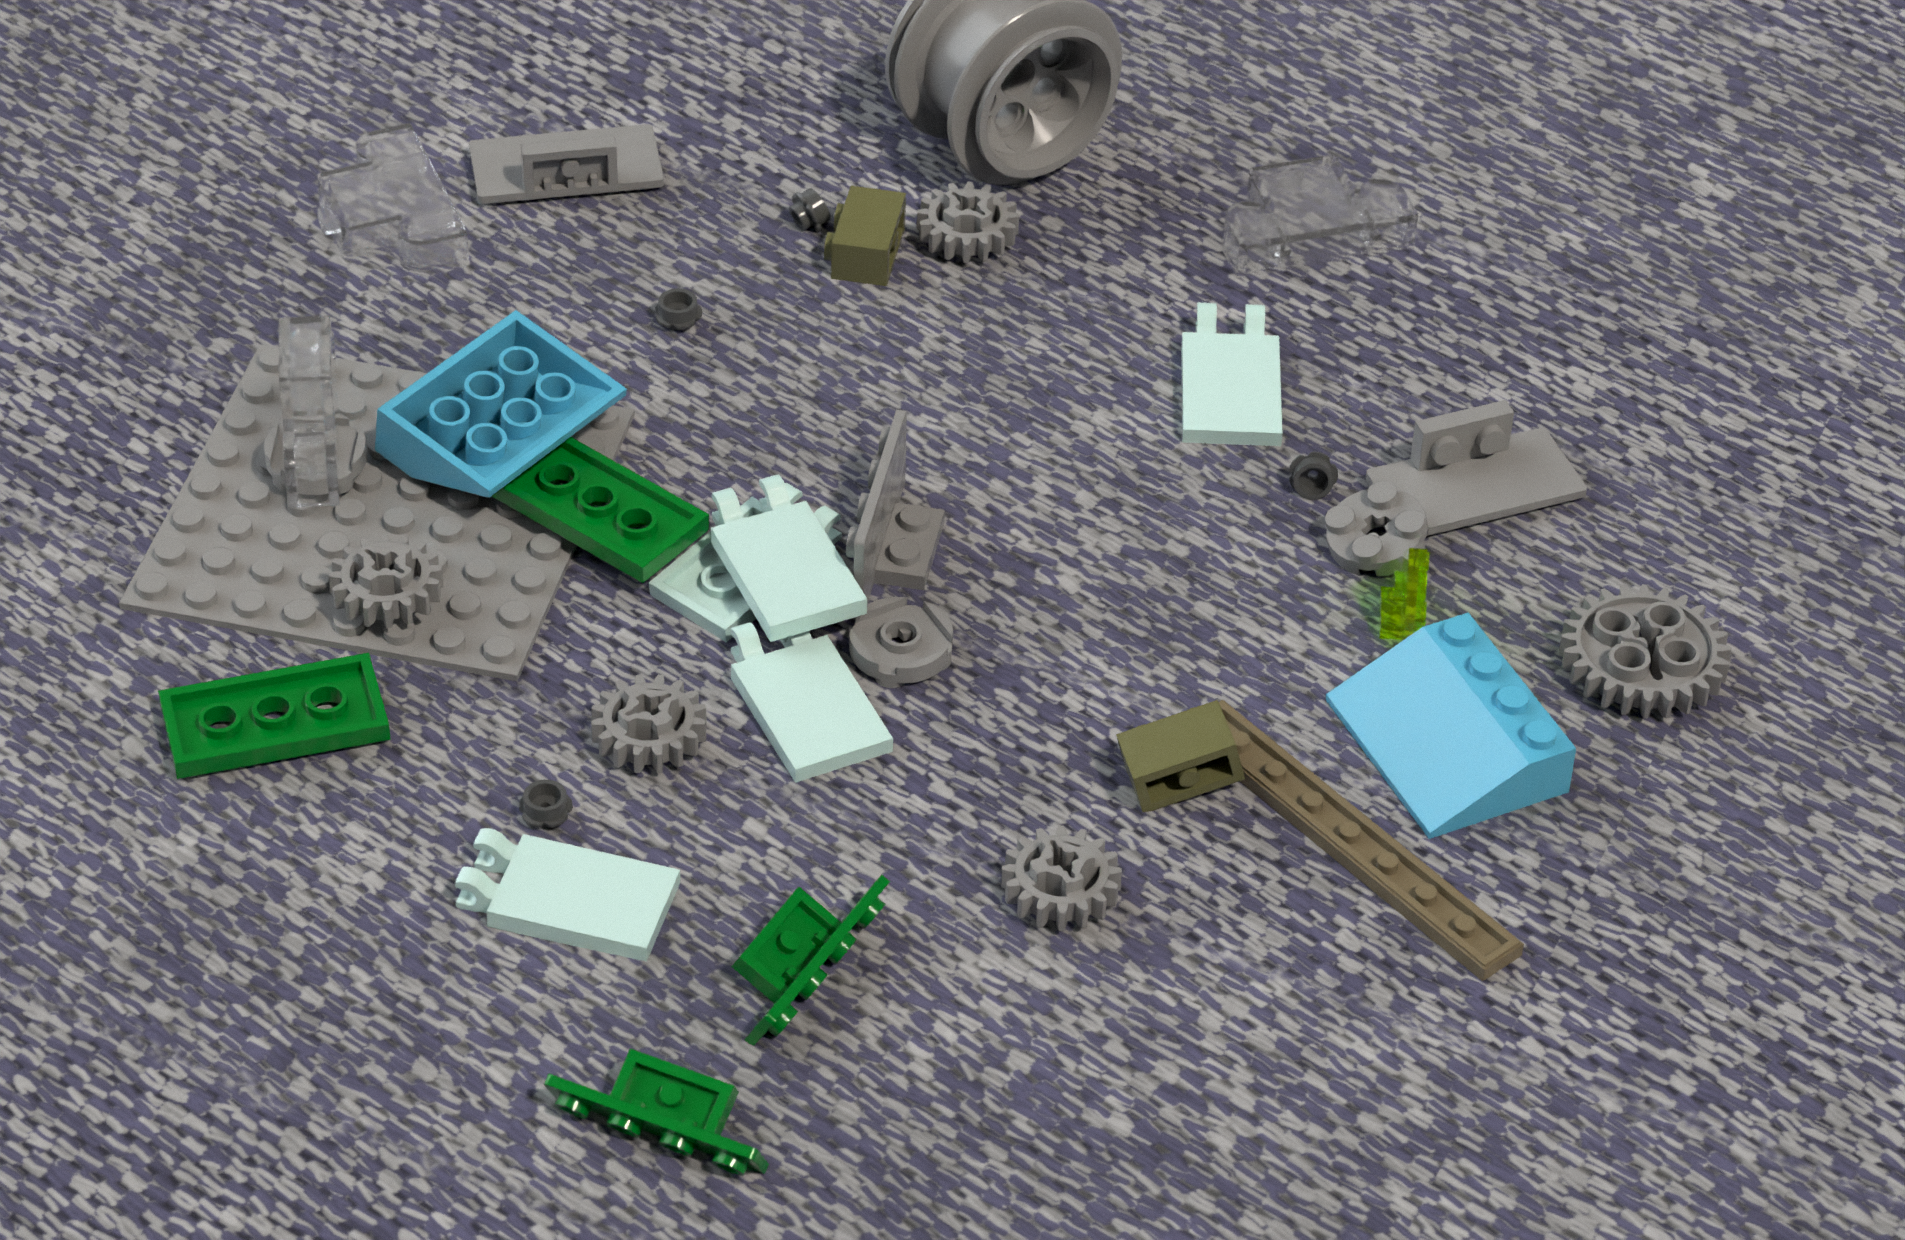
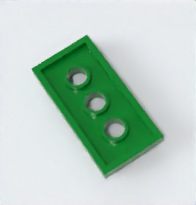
[492,437,709,583]
[158,653,391,779]

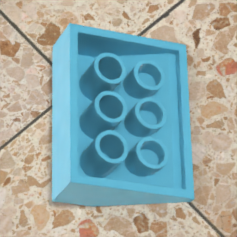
[375,310,627,498]
[1325,612,1576,839]

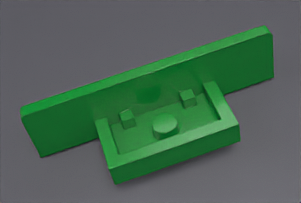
[731,874,890,1046]
[544,1048,769,1176]

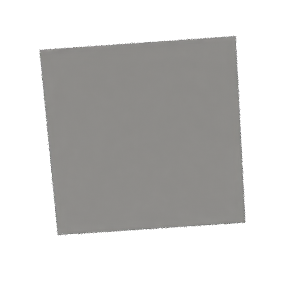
[119,345,635,682]

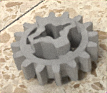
[917,182,1019,263]
[329,533,444,628]
[591,674,707,773]
[1001,826,1122,931]

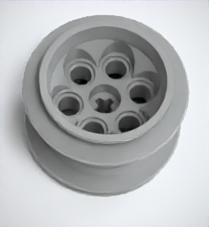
[885,0,1122,185]

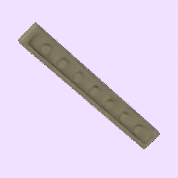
[1219,700,1524,981]

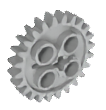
[1559,584,1732,719]

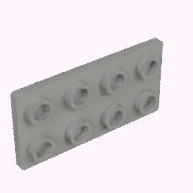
[469,124,664,204]
[1366,400,1587,536]
[846,409,945,604]

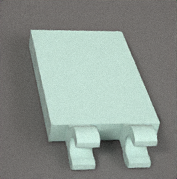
[1181,302,1282,446]
[711,474,867,642]
[649,483,842,642]
[731,622,893,783]
[455,828,680,962]

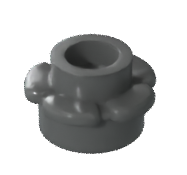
[789,188,831,233]
[655,288,702,331]
[1289,451,1338,500]
[519,780,573,828]

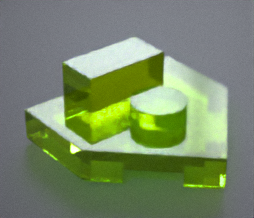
[1379,548,1430,642]

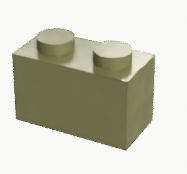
[824,185,906,286]
[1116,700,1245,812]

